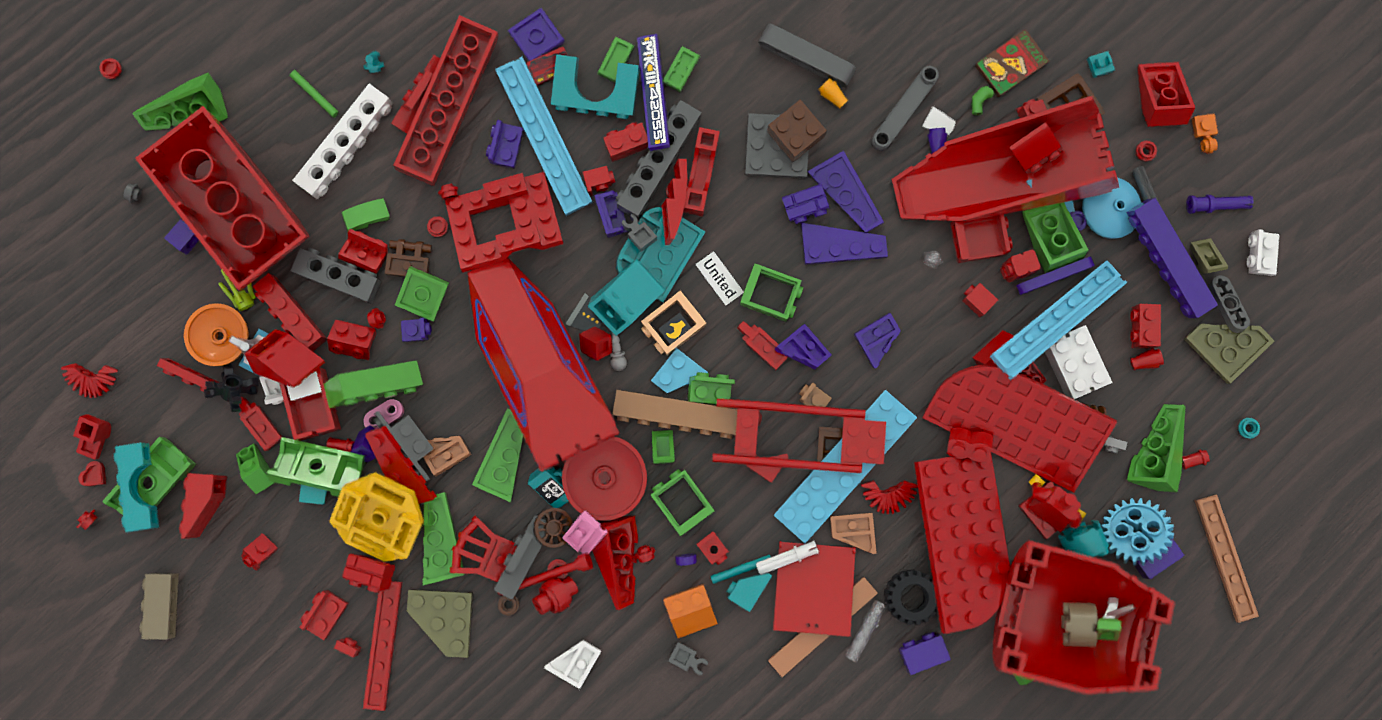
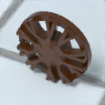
[533,508,573,548]

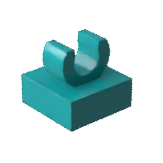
[1087,51,1115,78]

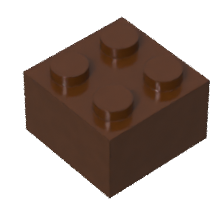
[767,99,827,162]

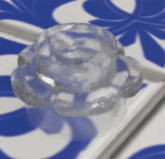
[923,250,943,269]

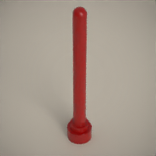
[497,553,593,596]

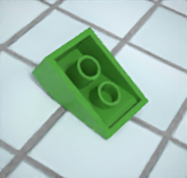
[1022,202,1088,274]

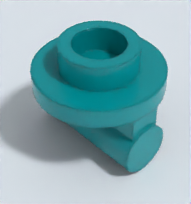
[363,51,384,73]

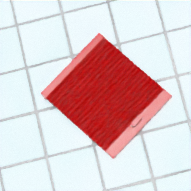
[773,541,856,637]

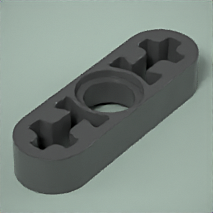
[1209,275,1250,333]

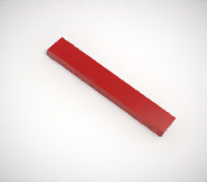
[363,581,402,711]

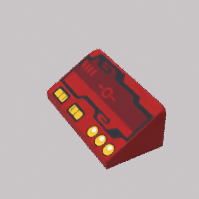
[526,47,568,86]

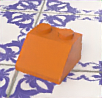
[663,584,718,638]

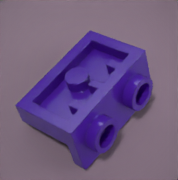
[486,120,524,169]

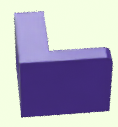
[350,425,376,463]

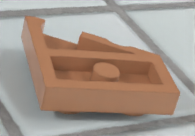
[423,436,472,477]
[830,513,877,554]

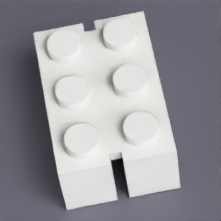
[1045,325,1112,399]

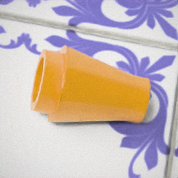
[818,78,848,109]

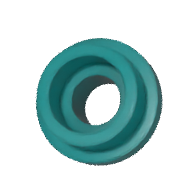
[1238,418,1260,439]

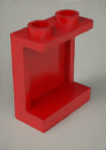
[950,214,1013,263]

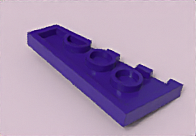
[807,151,884,233]
[801,223,888,265]

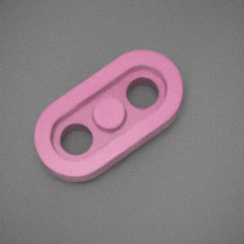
[364,399,404,429]

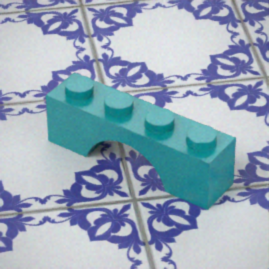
[114,443,159,532]

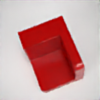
[579,327,612,361]

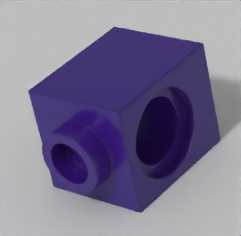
[164,219,199,254]

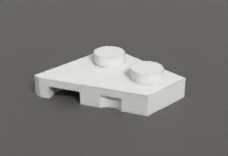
[544,640,602,689]

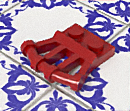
[450,516,517,582]

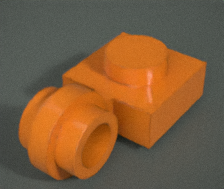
[1192,114,1218,154]

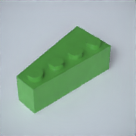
[323,360,423,408]

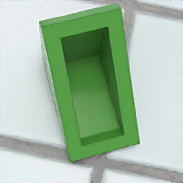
[652,430,675,464]

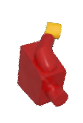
[1028,474,1087,532]

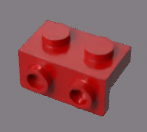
[338,229,388,274]
[327,320,376,360]

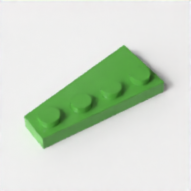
[423,492,465,585]

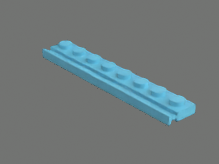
[495,57,593,216]
[990,260,1127,380]

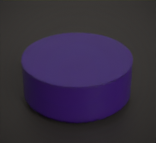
[675,553,697,566]

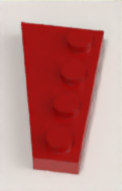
[365,426,437,504]

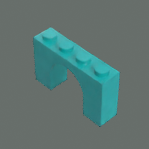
[551,54,640,119]

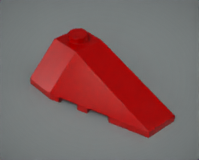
[592,515,638,610]

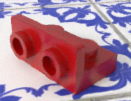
[299,590,349,640]

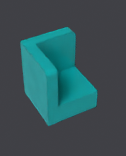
[299,485,327,504]

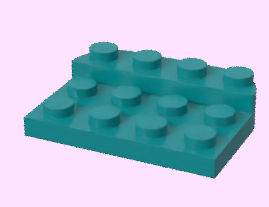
[616,207,705,303]

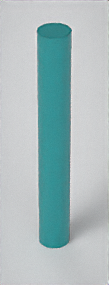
[710,554,771,584]

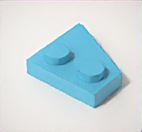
[651,348,708,394]

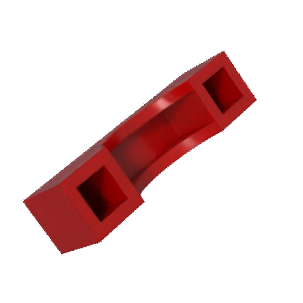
[683,127,720,216]

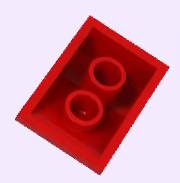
[1138,62,1195,127]

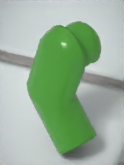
[972,86,994,115]

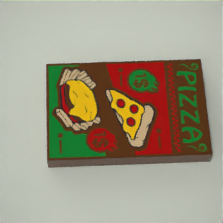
[975,29,1049,97]

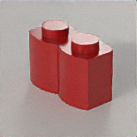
[947,428,994,462]

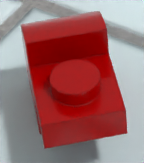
[73,414,111,460]

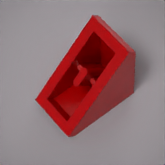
[746,454,788,483]

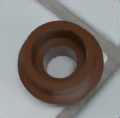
[498,596,519,615]

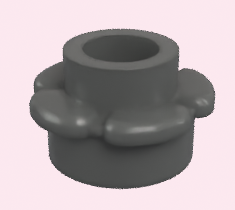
[123,184,142,203]

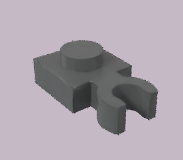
[622,214,657,252]
[668,641,708,675]

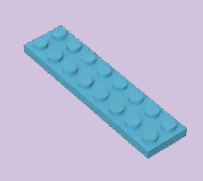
[774,390,917,543]

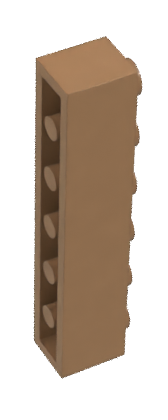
[612,390,737,439]

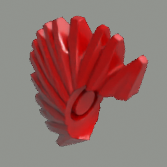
[61,363,118,398]
[861,480,918,514]

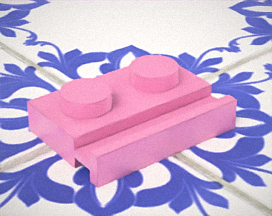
[562,511,608,554]

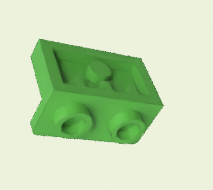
[688,372,735,405]

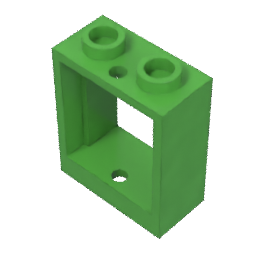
[740,264,803,322]
[651,469,714,536]

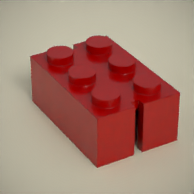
[279,367,341,441]

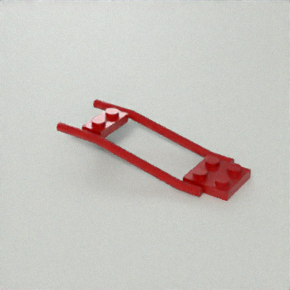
[712,398,886,473]

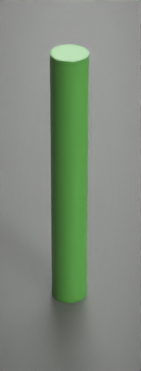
[290,70,339,118]

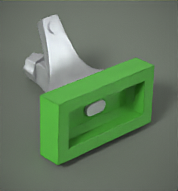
[1096,597,1135,641]

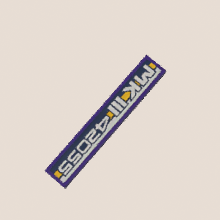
[637,34,670,151]

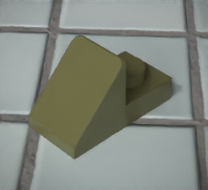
[1190,238,1228,274]

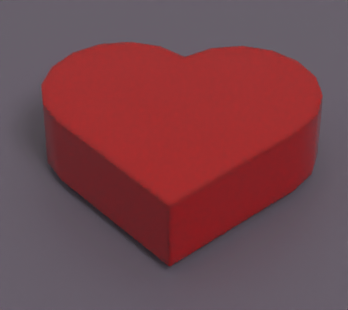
[78,461,106,486]

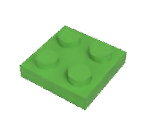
[395,266,449,322]

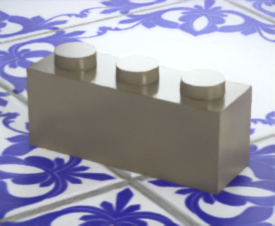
[140,573,179,639]

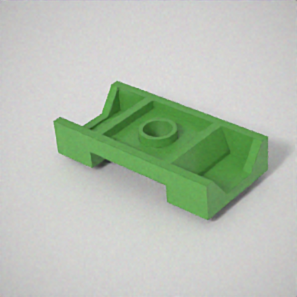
[102,437,196,515]
[267,437,365,497]

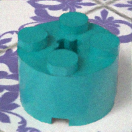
[1058,520,1109,557]

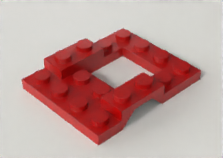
[445,172,564,273]

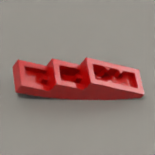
[661,159,687,245]

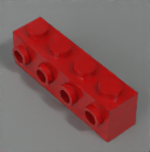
[253,273,327,351]

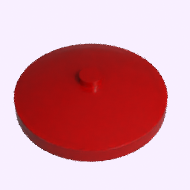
[562,436,647,520]

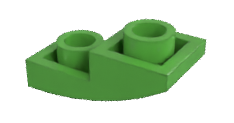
[342,198,390,231]

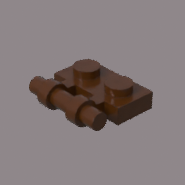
[385,239,432,277]

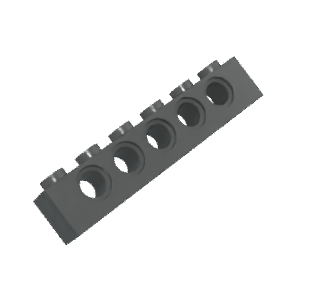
[616,100,702,221]

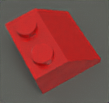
[1010,122,1063,174]

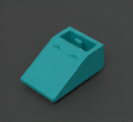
[588,259,665,336]

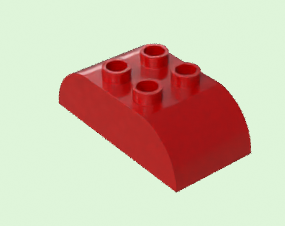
[135,106,309,290]

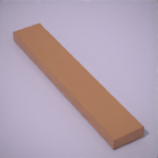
[1195,494,1259,623]
[768,577,878,677]

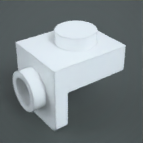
[259,376,284,405]

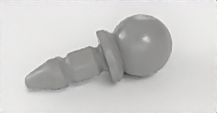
[610,333,627,371]

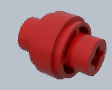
[532,576,578,615]

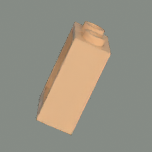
[641,291,706,356]

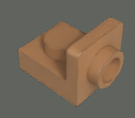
[799,383,832,407]

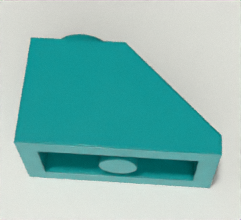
[726,572,772,612]

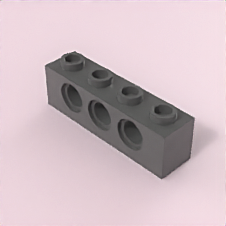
[290,247,381,304]

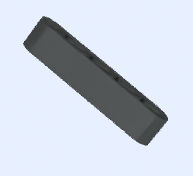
[758,24,856,88]

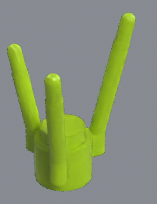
[219,269,256,311]

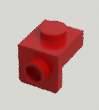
[242,533,277,571]

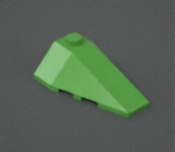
[133,73,228,130]
[1127,404,1185,492]

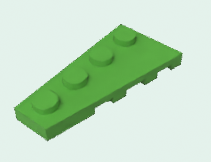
[472,408,523,502]

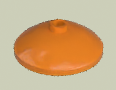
[184,303,249,366]

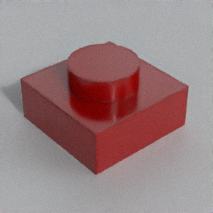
[334,637,362,657]

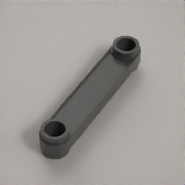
[872,66,939,151]

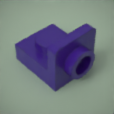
[401,317,431,342]

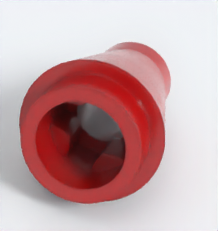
[1130,348,1164,370]

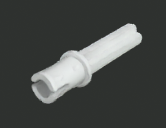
[756,541,819,574]

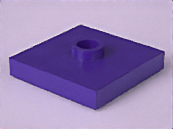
[508,8,565,61]

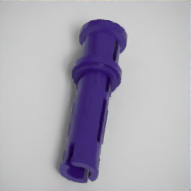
[1186,194,1253,214]

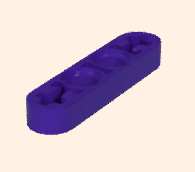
[1016,256,1095,295]

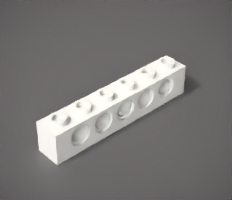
[292,84,393,199]

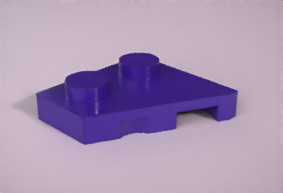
[854,313,901,369]
[775,324,832,369]

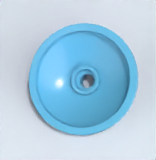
[1082,178,1141,239]

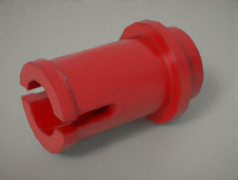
[326,437,355,452]
[1182,449,1210,469]

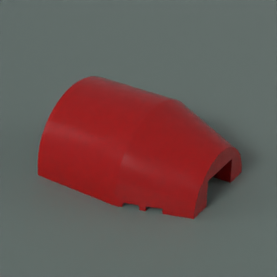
[993,541,1174,694]

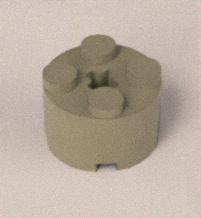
[1061,602,1097,647]

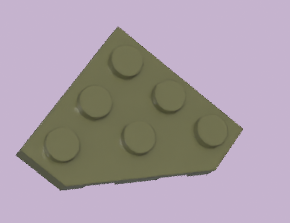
[1184,324,1274,384]
[407,589,473,658]

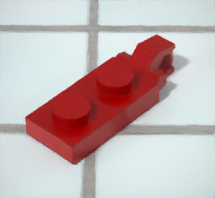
[737,321,788,371]
[239,397,283,451]

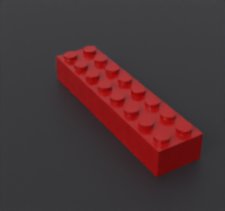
[393,15,498,186]

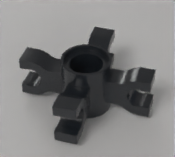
[204,364,259,412]

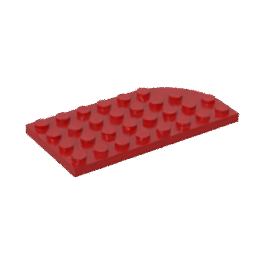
[922,364,1117,493]
[914,455,1010,634]

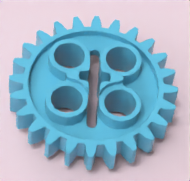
[1102,498,1174,566]

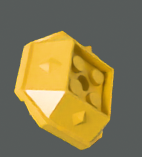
[329,472,424,562]

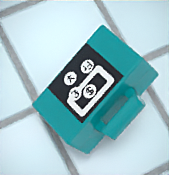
[528,466,568,508]

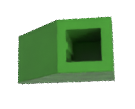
[236,443,274,494]

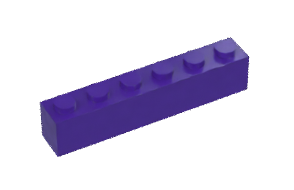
[1126,198,1218,318]

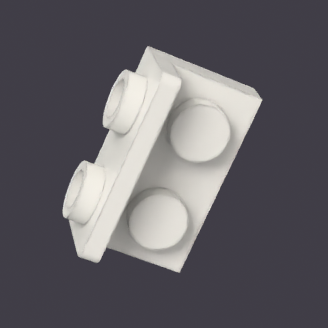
[1247,229,1279,276]

